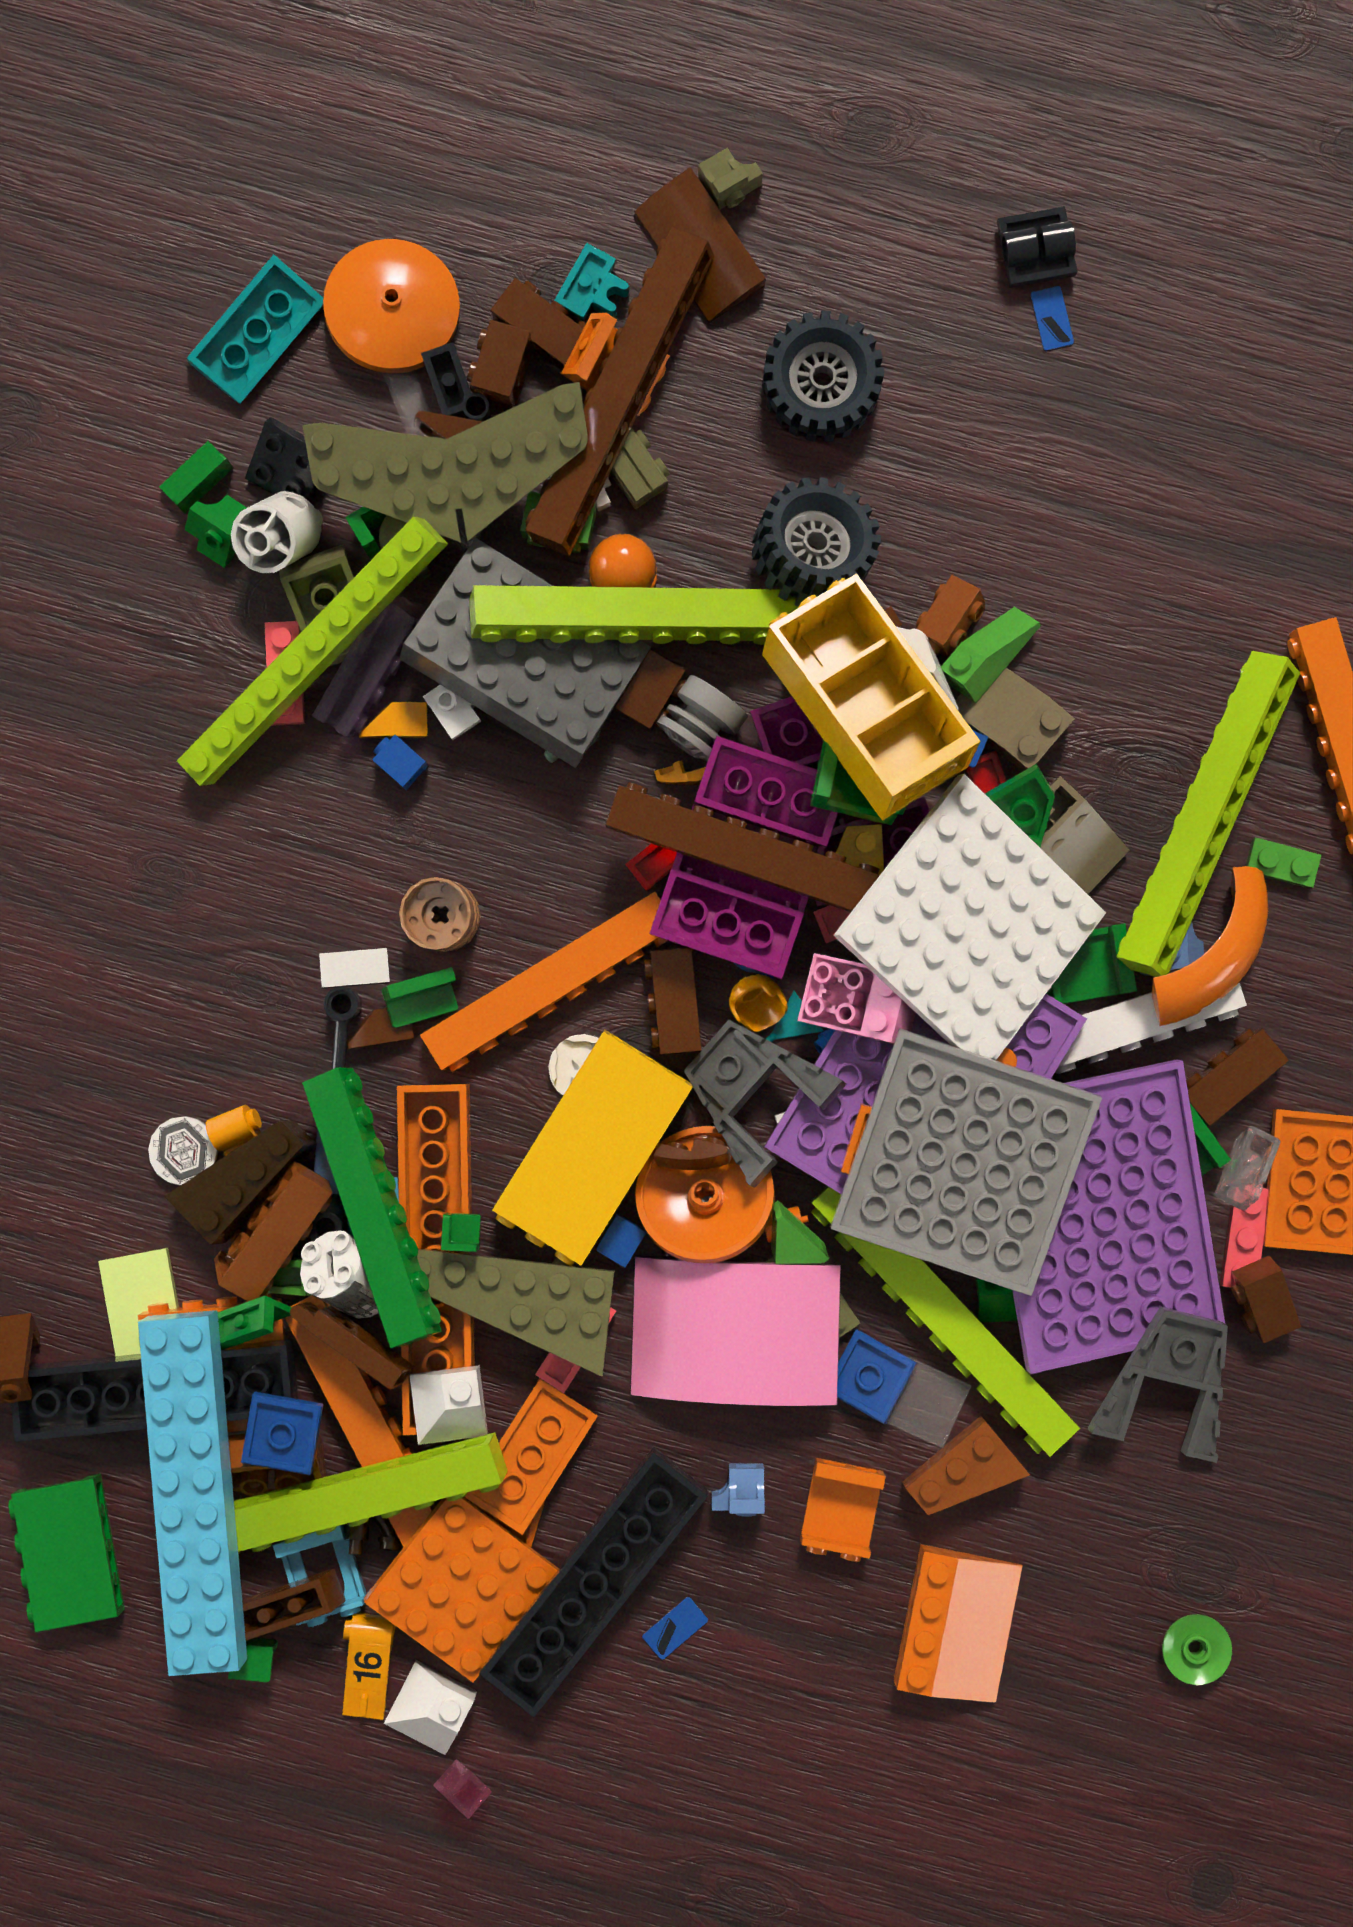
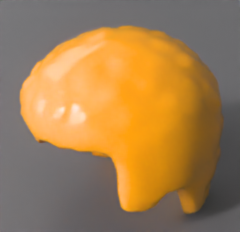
[729,974,788,1032]

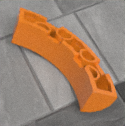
[1152,866,1268,1026]

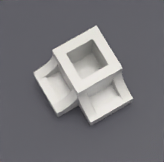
[423,685,481,740]

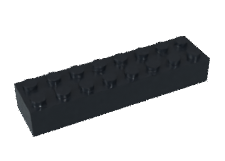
[11,1339,298,1442]
[479,1447,708,1718]

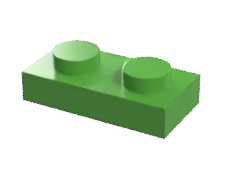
[1245,837,1321,889]

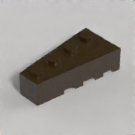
[164,1120,317,1245]

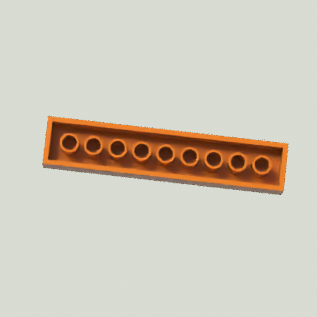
[397,1084,475,1435]

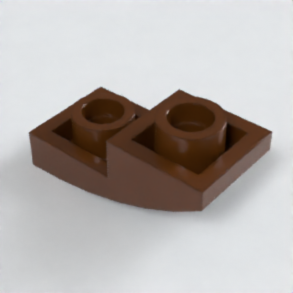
[654,1137,731,1170]

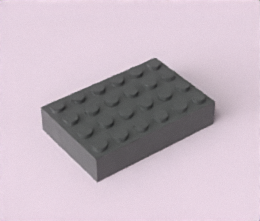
[400,538,651,768]

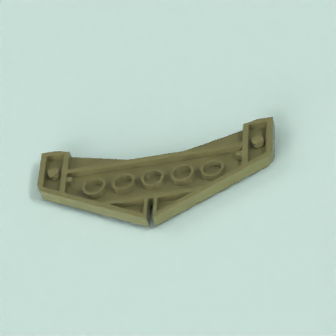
[302,382,588,542]

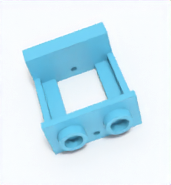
[273,1524,366,1627]

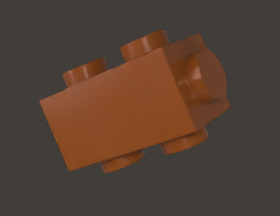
[916,575,985,658]

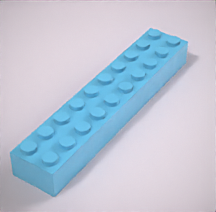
[138,1310,247,1676]

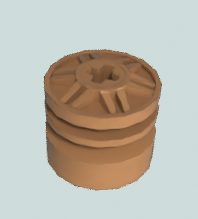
[399,877,481,952]

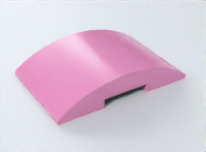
[631,1257,841,1406]

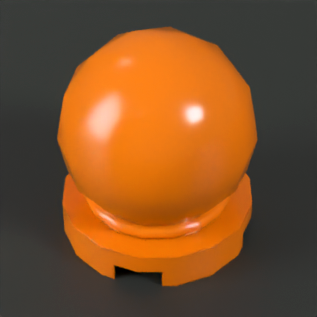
[589,534,657,588]

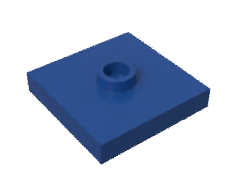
[837,1329,918,1424]
[241,1392,323,1475]

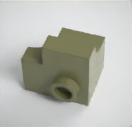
[698,147,763,210]

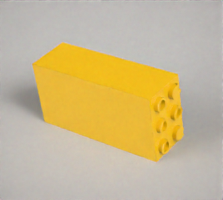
[762,574,981,821]
[492,1029,693,1266]

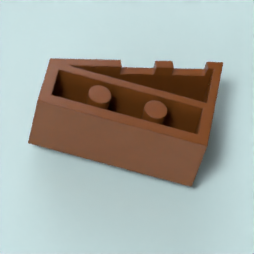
[902,1416,1030,1515]

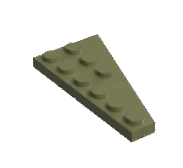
[417,1249,615,1377]

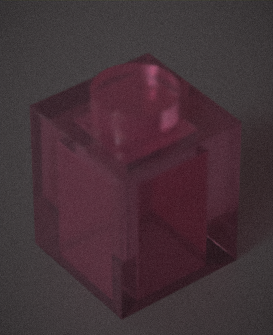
[433,1759,492,1819]

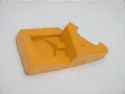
[359,702,427,739]
[654,760,706,785]

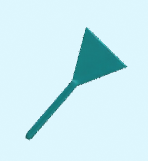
[765,990,823,1042]

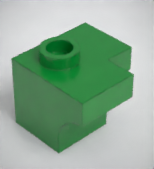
[185,495,247,568]

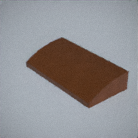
[634,167,766,323]

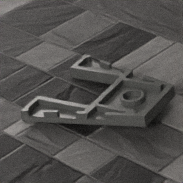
[684,1020,847,1188]
[1087,1306,1228,1463]

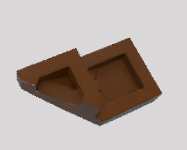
[347,1008,414,1049]

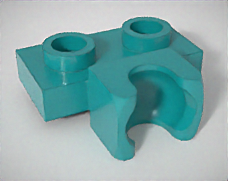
[554,243,630,321]

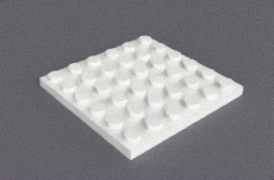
[833,774,1106,1060]

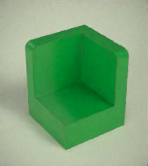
[441,1213,481,1252]
[228,1638,278,1682]

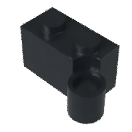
[421,342,491,422]

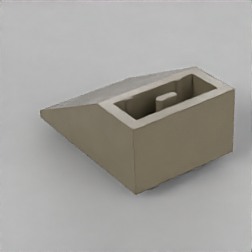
[1040,776,1129,894]

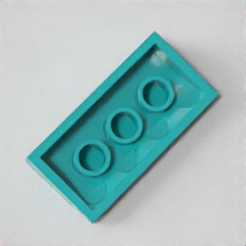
[187,254,323,404]

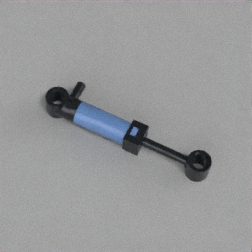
[309,987,362,1241]

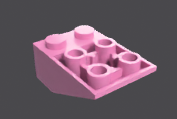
[797,953,916,1044]

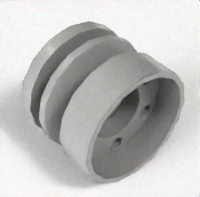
[657,675,748,762]

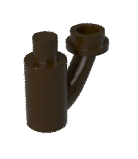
[344,1515,401,1555]

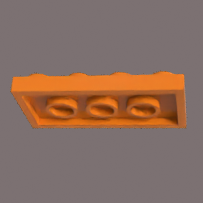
[465,1379,598,1535]

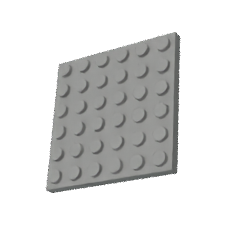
[830,1028,1102,1296]

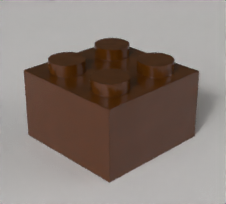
[467,319,534,411]

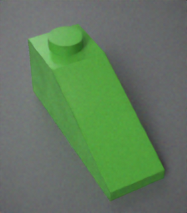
[941,607,1041,703]

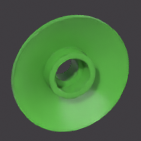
[1162,1614,1232,1685]

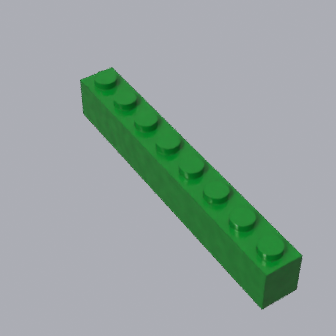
[302,1067,442,1348]

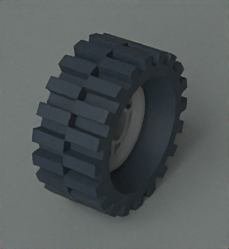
[763,311,884,442]
[752,478,881,606]

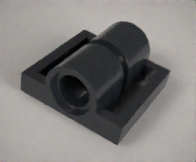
[997,206,1078,288]
[245,417,318,503]

